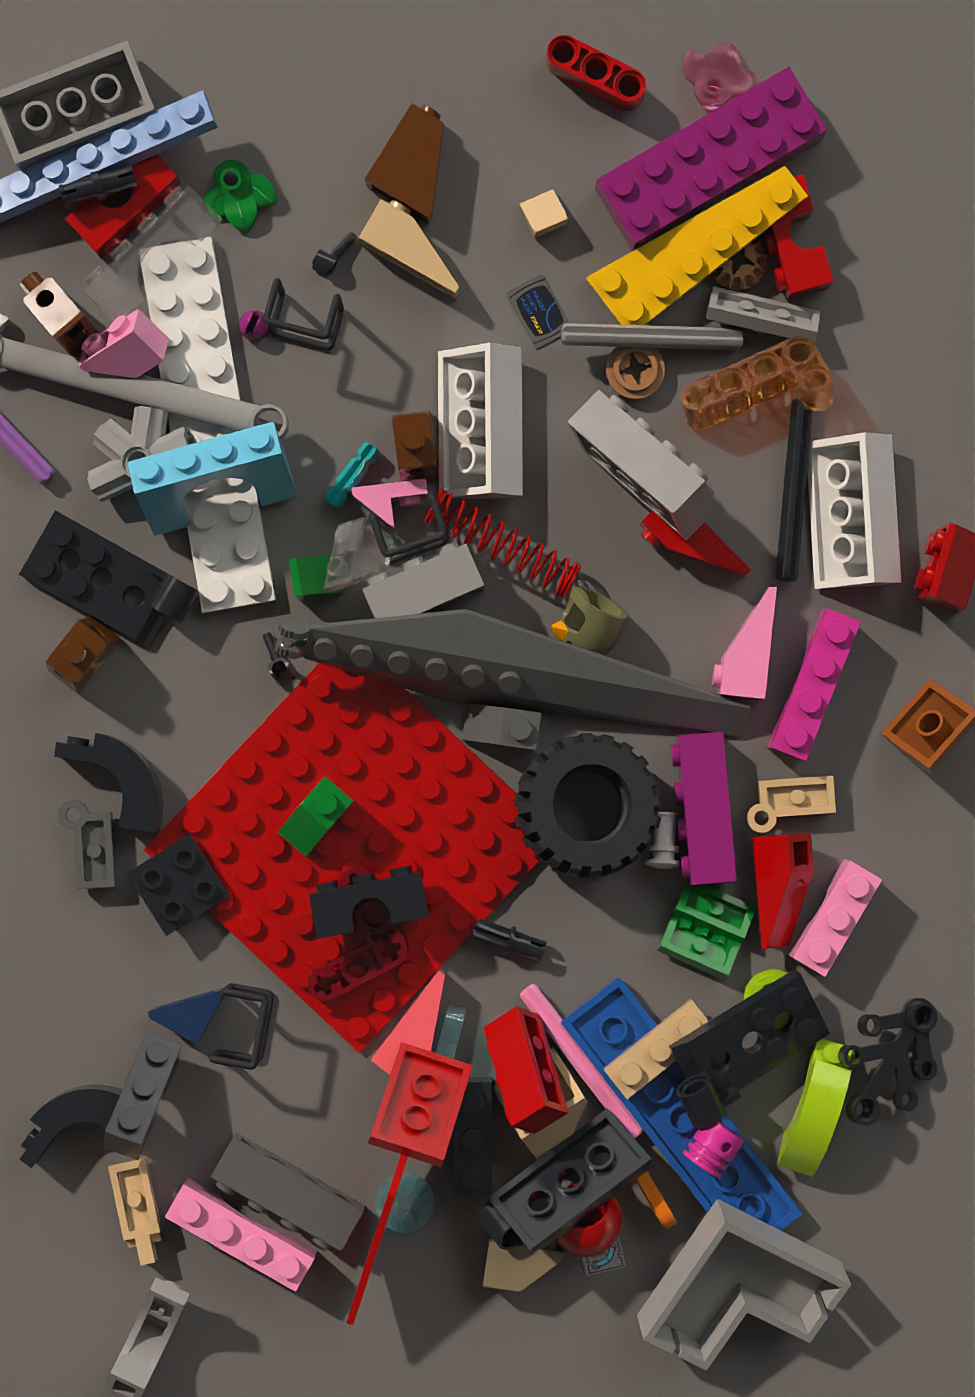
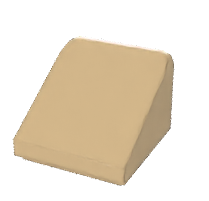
[519,189,568,238]

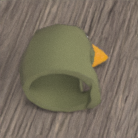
[551,586,627,655]

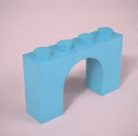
[127,421,297,536]

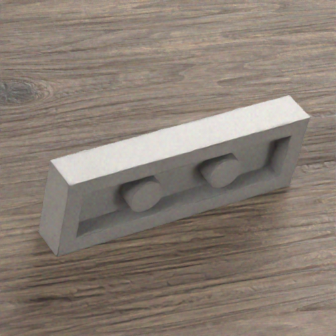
[706,286,821,344]

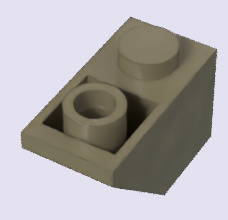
[483,1235,564,1292]

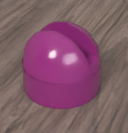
[239,310,269,341]

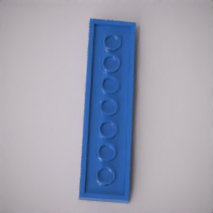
[561,976,803,1231]

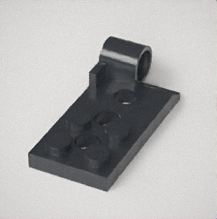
[19,510,199,648]
[669,969,830,1127]
[478,1108,654,1253]

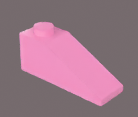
[712,587,777,700]

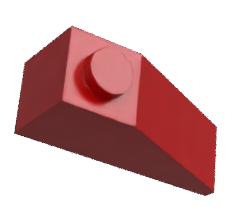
[639,511,752,578]

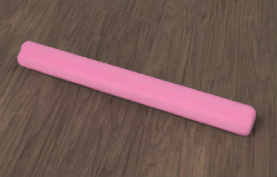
[520,984,644,1138]

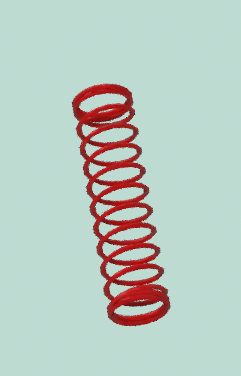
[423,488,581,599]

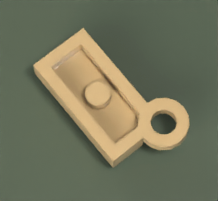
[746,775,836,833]

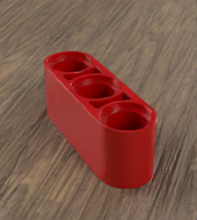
[546,34,646,111]

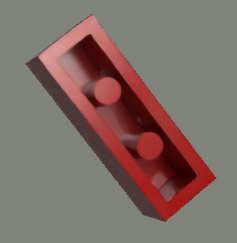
[483,1006,569,1134]

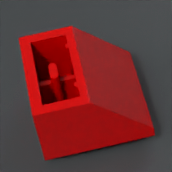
[914,523,975,612]

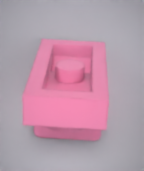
[352,479,428,531]

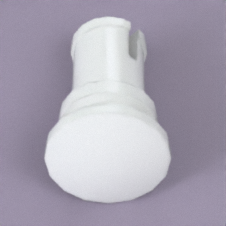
[645,812,681,869]

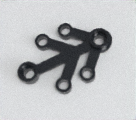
[838,998,938,1125]

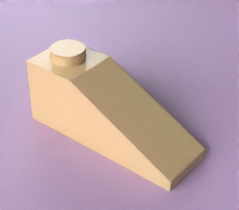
[359,199,460,299]

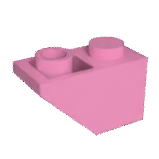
[78,309,169,378]

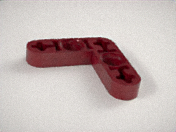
[308,866,408,1002]

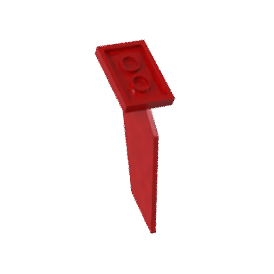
[346,1042,473,1325]

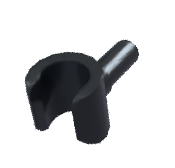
[312,231,357,275]
[262,632,296,686]

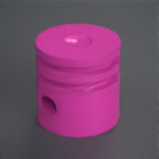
[683,1121,745,1179]

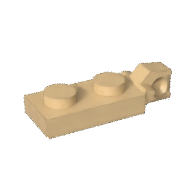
[108,1157,162,1266]

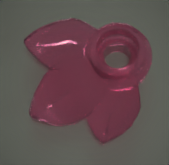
[683,42,755,110]

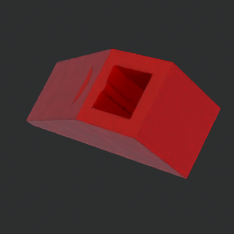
[752,833,814,949]

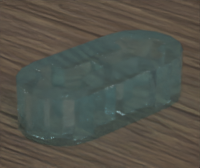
[436,1004,467,1059]

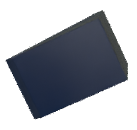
[148,987,225,1044]

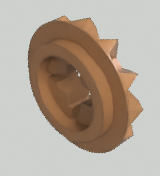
[711,239,767,290]
[606,347,665,399]

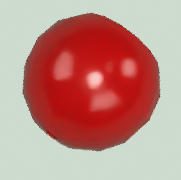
[556,1182,623,1257]

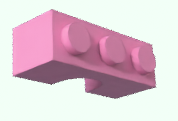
[788,859,882,976]

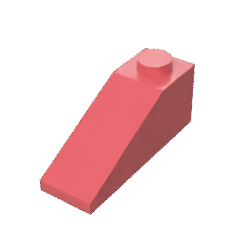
[371,968,446,1075]

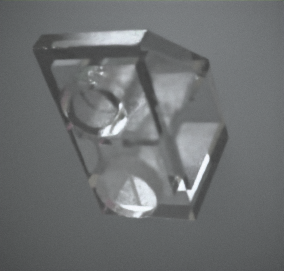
[324,517,394,593]

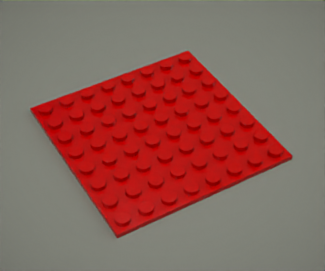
[143,663,539,1053]

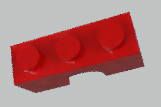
[65,154,181,259]
[763,174,834,300]

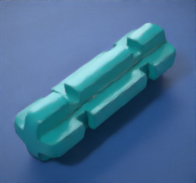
[324,442,380,509]

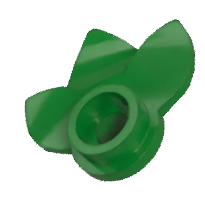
[203,159,278,233]

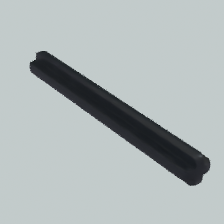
[775,398,813,582]

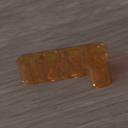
[680,336,834,429]

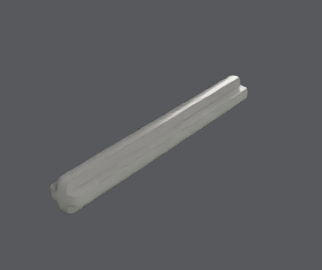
[561,323,743,350]

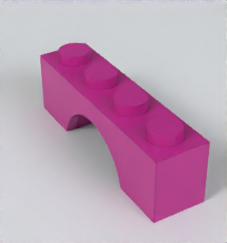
[767,608,861,761]

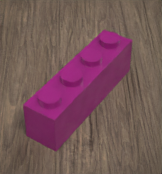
[670,732,737,886]

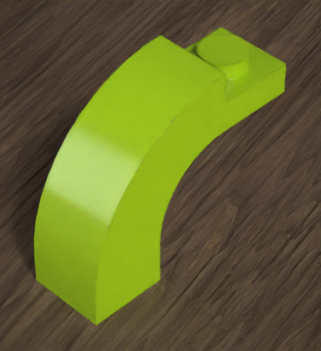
[777,1038,852,1177]

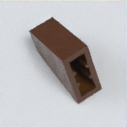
[365,103,444,225]

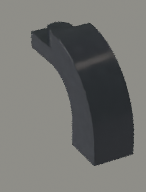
[54,733,163,833]
[19,1084,123,1168]

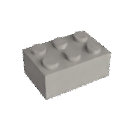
[362,541,485,618]

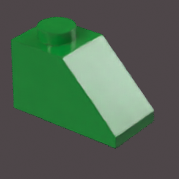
[289,555,349,601]
[278,776,355,857]

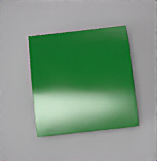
[657,878,756,980]

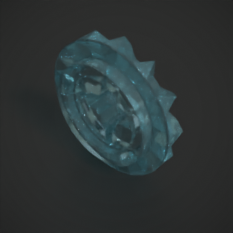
[375,1173,435,1233]

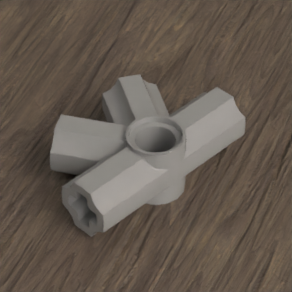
[87,406,197,502]

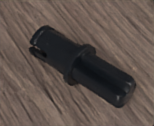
[472,918,547,964]

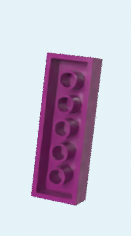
[595,66,827,251]

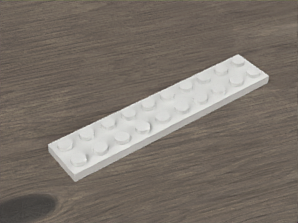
[138,236,276,614]

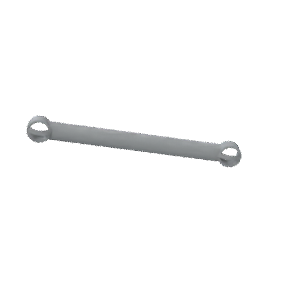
[0,336,289,441]

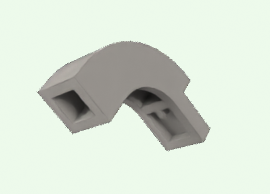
[104,1278,190,1397]

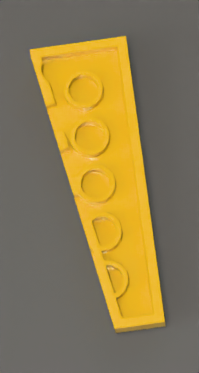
[586,166,809,325]

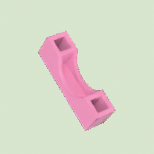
[165,1177,317,1292]

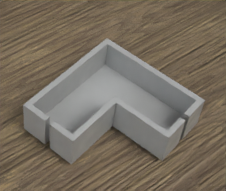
[637,1199,851,1371]

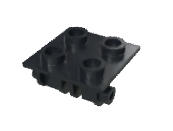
[126,833,230,936]

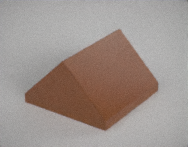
[881,679,975,772]

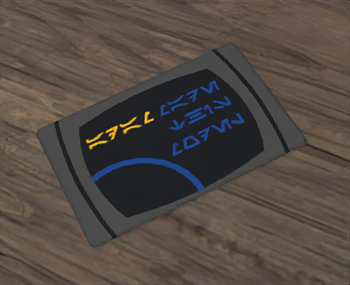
[506,274,569,349]

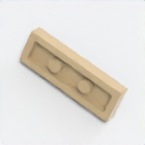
[603,999,709,1099]

